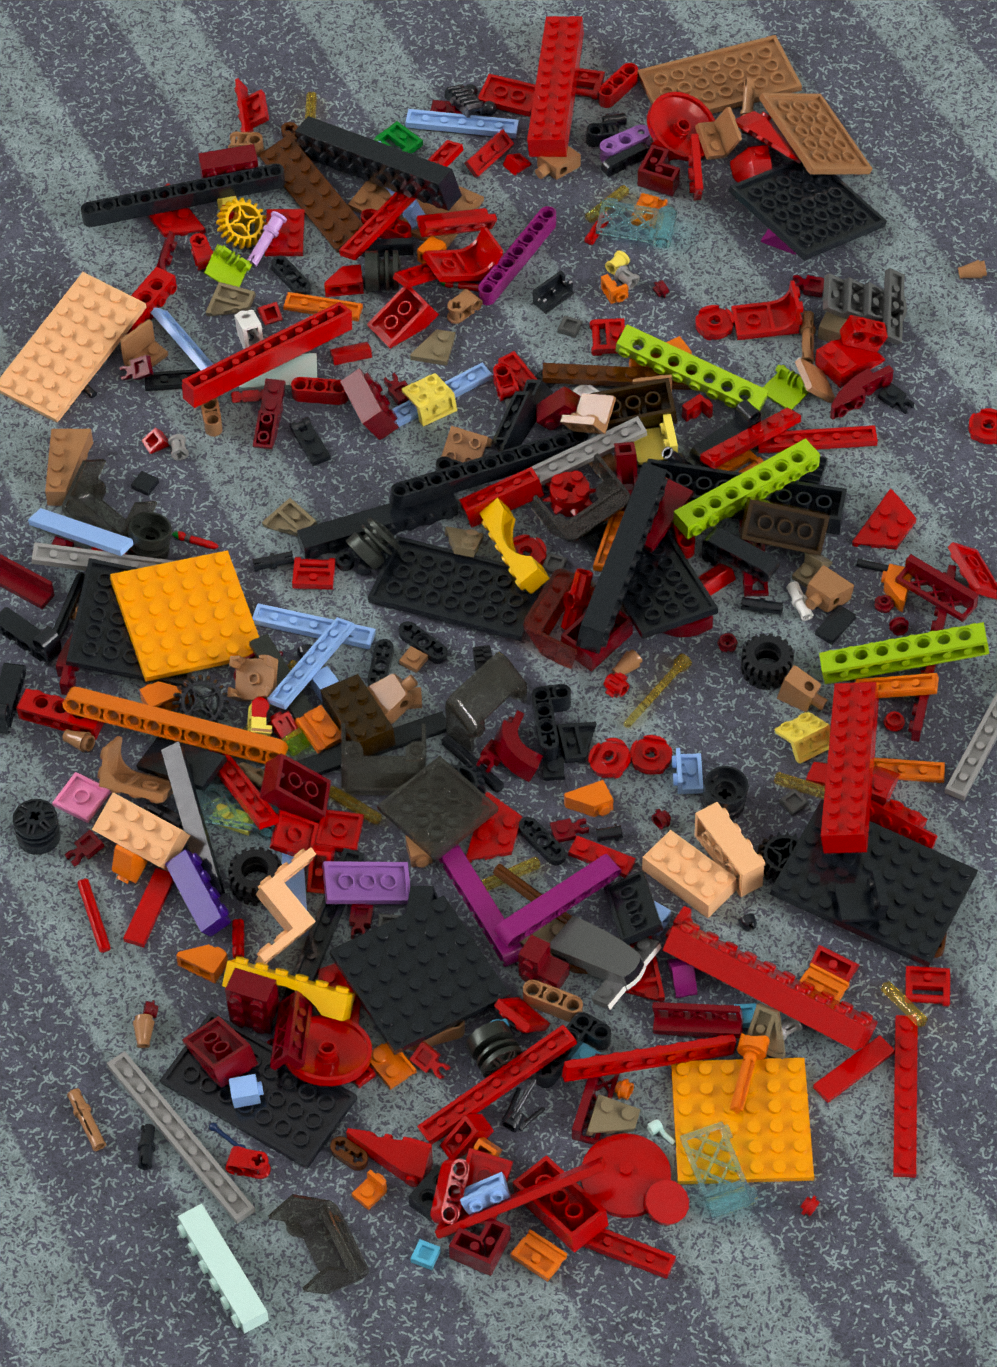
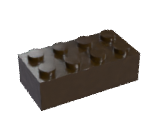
[591,378,677,431]
[739,496,830,556]
[320,674,396,760]

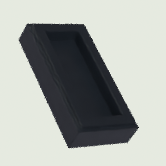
[815,605,856,645]

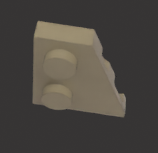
[445,526,484,557]
[585,1094,641,1136]

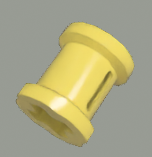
[605,250,630,275]

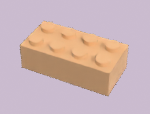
[92,793,190,872]
[694,802,765,897]
[642,830,737,918]

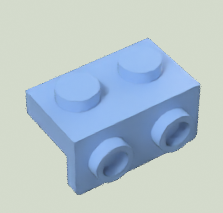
[672,748,703,794]
[460,1172,510,1215]

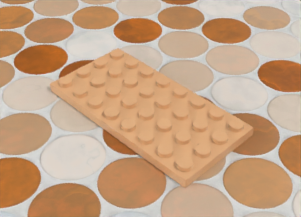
[0,272,147,422]

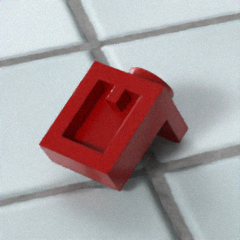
[682,394,713,422]
[267,711,301,742]

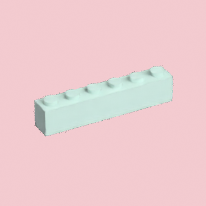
[177,1204,269,1334]

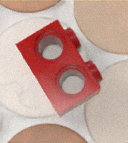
[840,315,888,352]

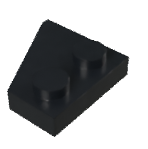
[556,721,597,763]

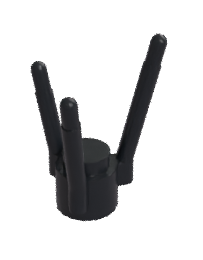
[501,1078,545,1133]

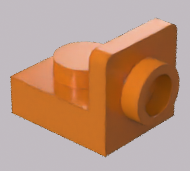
[601,274,629,304]
[352,1170,387,1210]

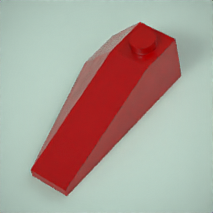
[735,111,801,164]
[730,145,772,182]
[806,762,900,806]
[346,1128,433,1187]

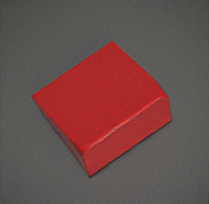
[503,153,532,176]
[257,302,283,326]
[141,427,170,454]

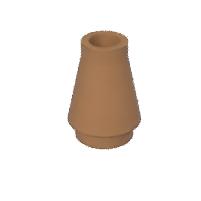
[958,260,987,279]
[612,649,643,675]
[63,729,95,752]
[133,1014,155,1048]

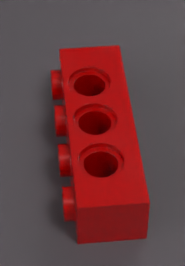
[127,267,177,334]
[17,688,104,740]

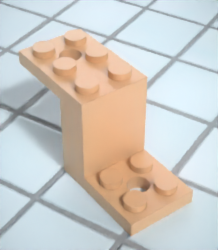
[255,848,316,964]

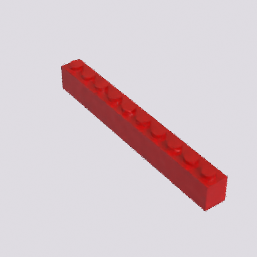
[182,302,352,408]

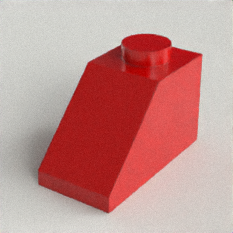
[324,265,364,297]
[307,845,335,894]
[440,1114,494,1159]

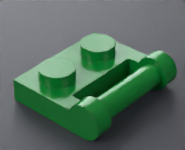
[374,121,423,154]

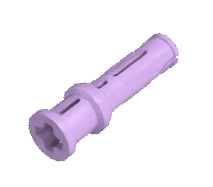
[247,211,287,267]

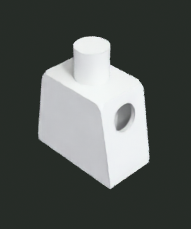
[235,310,264,349]

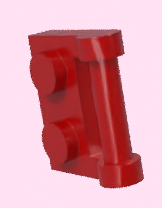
[575,68,605,100]
[589,318,625,356]
[292,557,336,590]
[905,966,950,1007]

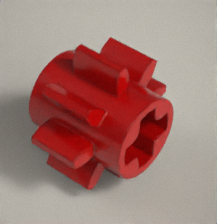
[603,672,629,698]

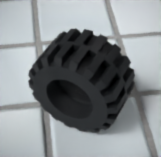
[741,633,794,690]
[228,847,282,906]

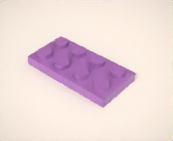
[322,861,410,904]

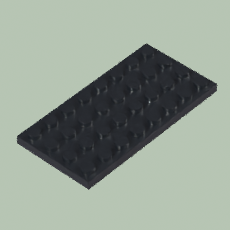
[578,520,718,639]
[368,536,549,641]
[160,1011,358,1169]

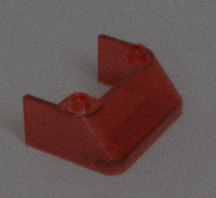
[523,569,596,669]

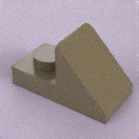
[792,553,833,588]

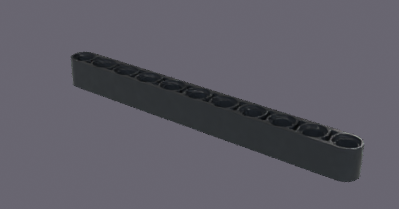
[81,164,285,227]
[389,430,588,509]

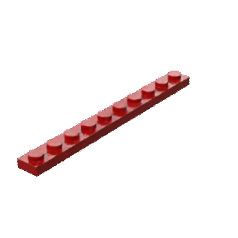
[339,140,464,261]

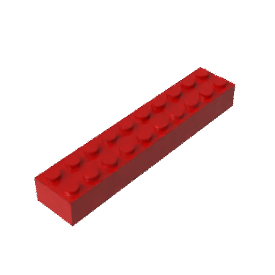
[527,16,584,157]
[821,682,879,853]
[663,922,878,1051]

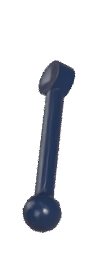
[209,1122,246,1148]

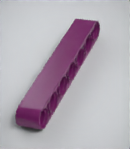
[478,206,556,305]
[437,843,522,967]
[494,854,621,948]

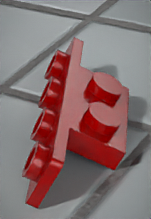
[234,78,269,133]
[870,799,937,849]

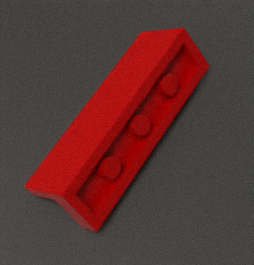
[416,208,497,238]
[459,467,544,528]

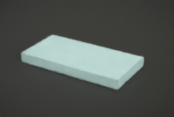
[239,353,317,392]

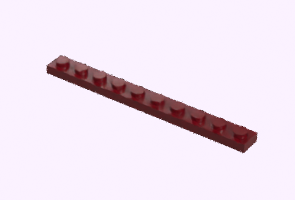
[908,565,957,742]

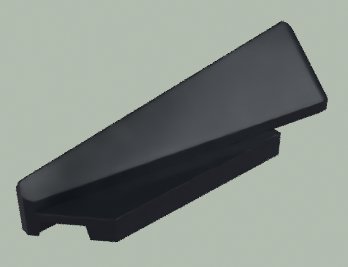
[492,379,553,452]

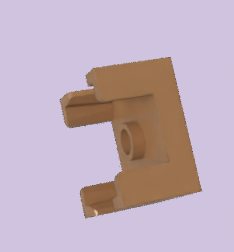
[227,655,278,701]

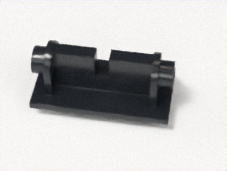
[144,802,183,830]

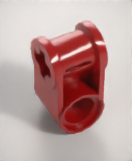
[190,233,213,271]
[493,363,519,401]
[225,1146,271,1179]

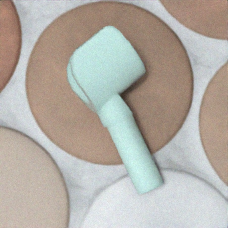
[647,1120,676,1145]

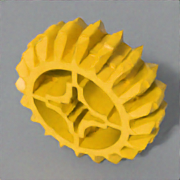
[216,198,267,249]

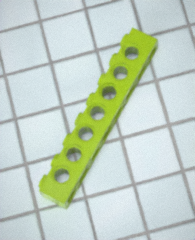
[616,324,769,411]
[673,438,820,539]
[819,622,990,685]

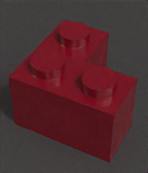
[637,145,680,196]
[536,386,581,430]
[518,934,570,989]
[449,1218,511,1276]

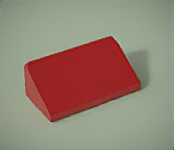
[329,342,372,366]
[699,563,736,596]
[810,945,860,982]

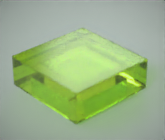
[281,727,311,757]

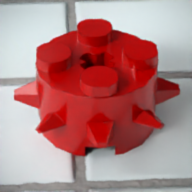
[542,471,597,517]

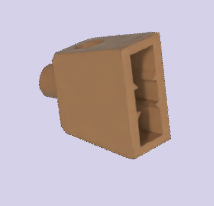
[535,146,581,180]
[805,565,854,612]
[777,665,828,712]
[367,673,418,724]

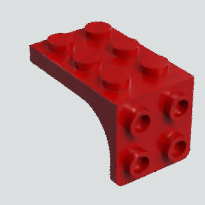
[422,228,503,282]
[731,280,803,340]

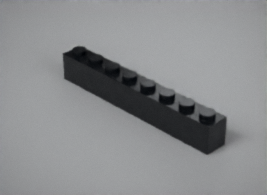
[297,494,458,559]

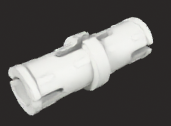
[786,581,814,621]

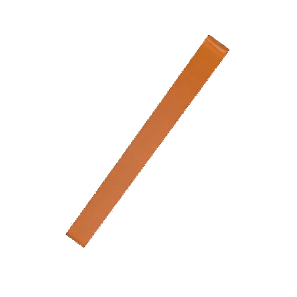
[63,687,288,764]

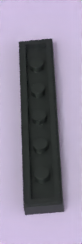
[249,634,313,743]

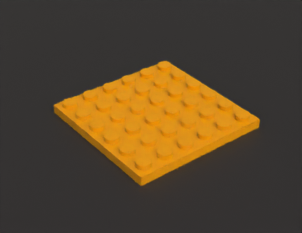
[110,550,259,682]
[671,1058,814,1184]

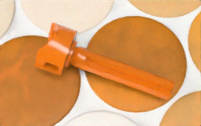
[730,1033,770,1114]

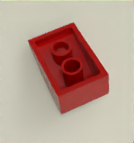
[367,286,439,349]
[815,339,885,388]

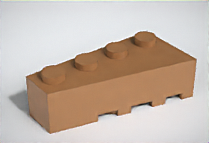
[45,429,93,506]

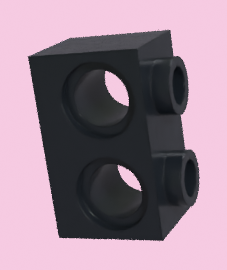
[408,1164,452,1221]

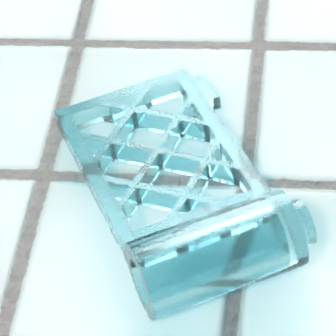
[595,197,677,248]
[200,783,281,839]
[680,1121,758,1219]

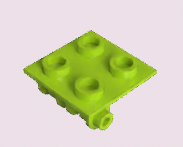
[204,244,252,287]
[762,365,809,410]

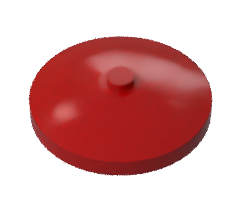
[647,92,715,161]
[285,1015,372,1086]
[581,1133,671,1218]

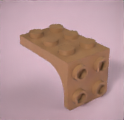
[97,736,173,803]

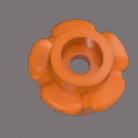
[615,1079,634,1100]

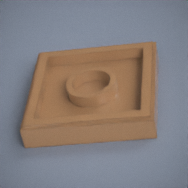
[795,358,835,403]

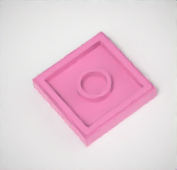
[52,772,111,823]

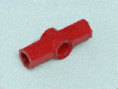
[561,568,594,630]

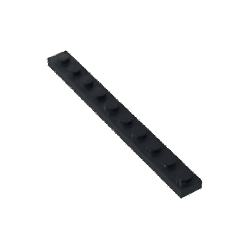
[271,848,365,1030]

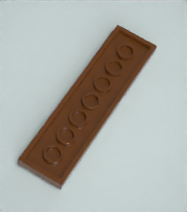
[259,134,364,253]

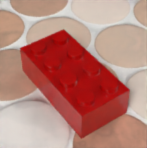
[512,1155,609,1253]

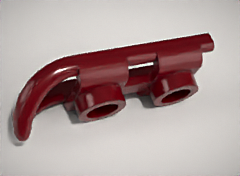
[156,231,177,271]

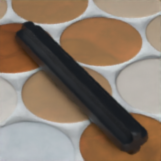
[53,572,85,639]
[441,734,504,793]

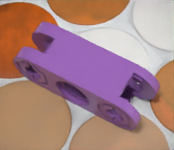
[600,125,650,162]

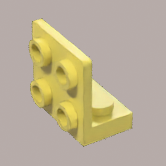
[402,373,457,427]
[634,414,678,465]
[774,712,830,764]

